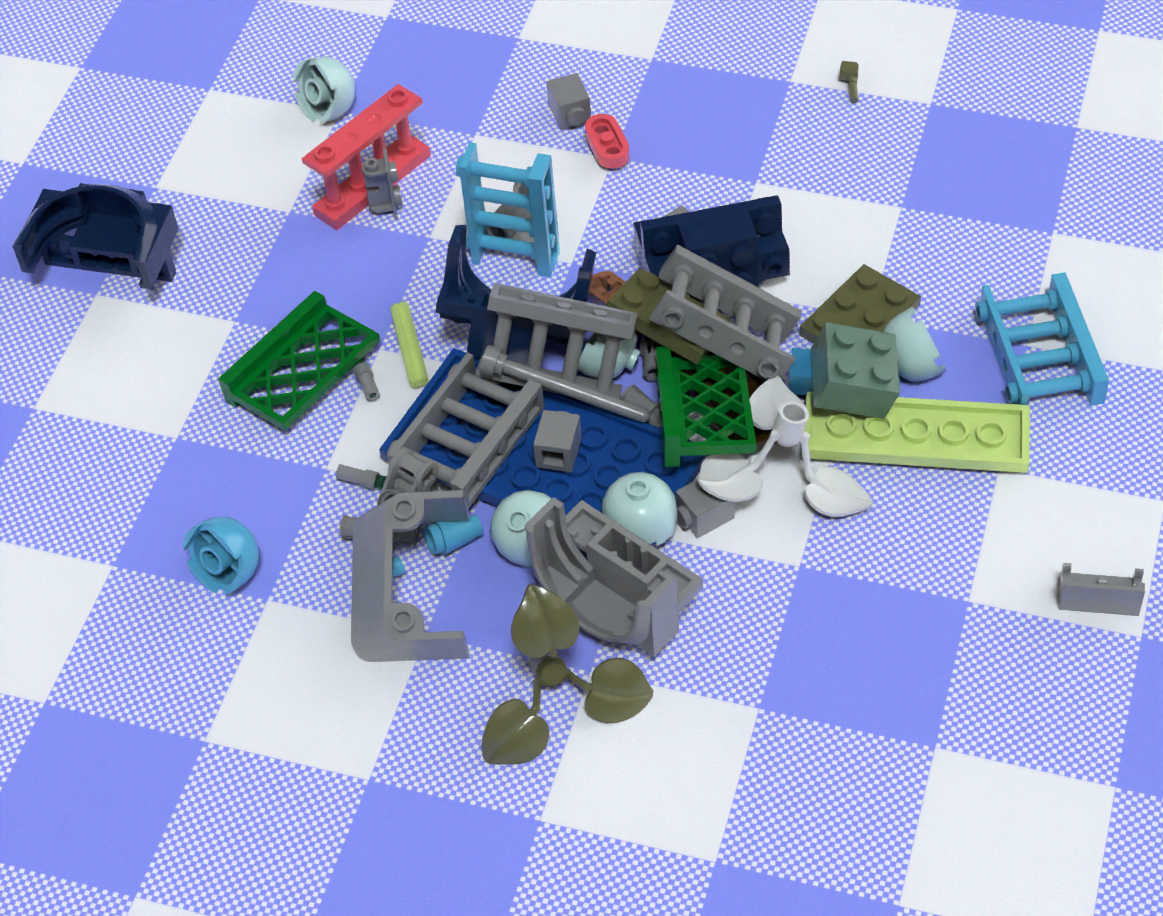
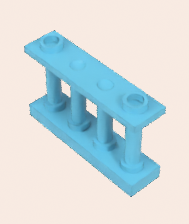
[456,142,560,277]
[975,272,1109,406]

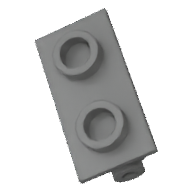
[362,148,402,220]

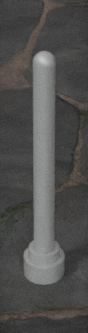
[479,345,650,423]

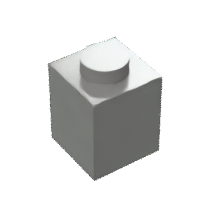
[546,73,591,130]
[533,410,582,473]
[676,479,735,539]

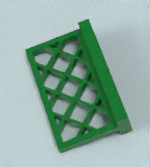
[218,290,381,431]
[656,347,756,467]

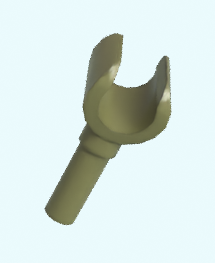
[839,61,859,103]

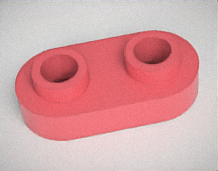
[585,114,630,169]

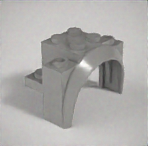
[525,497,703,657]

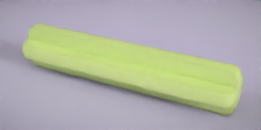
[390,301,429,388]

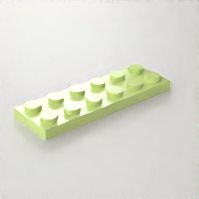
[802,392,1030,473]

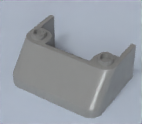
[351,490,469,662]

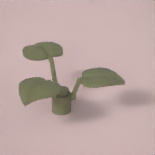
[481,584,654,764]

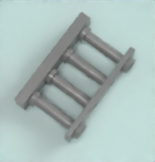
[649,245,802,381]
[475,283,638,399]
[387,352,544,509]

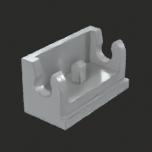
[1059,563,1145,616]

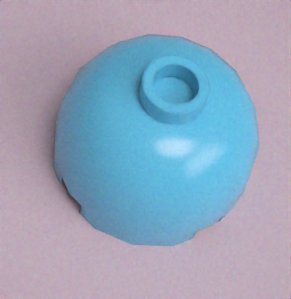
[183,517,259,594]

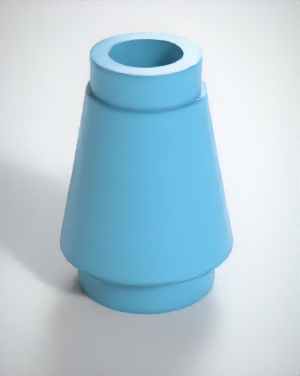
[424,515,483,556]

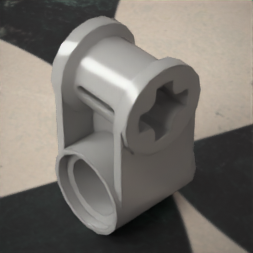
[377,447,439,506]

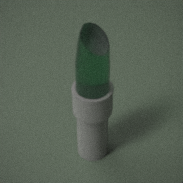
[353,357,380,401]
[336,464,387,490]

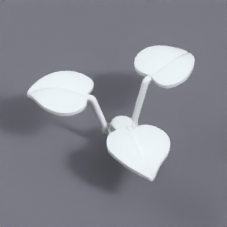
[697,375,873,517]

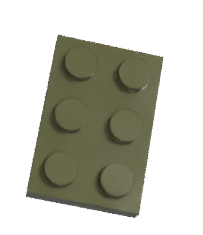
[799,264,921,344]
[606,267,731,365]

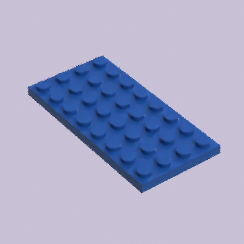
[379,348,709,546]

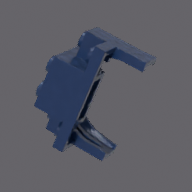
[12,183,179,290]
[633,195,790,302]
[435,225,597,365]

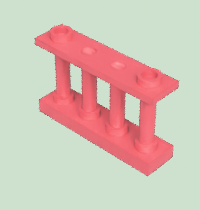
[301,84,431,230]

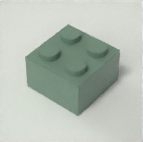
[811,322,900,419]

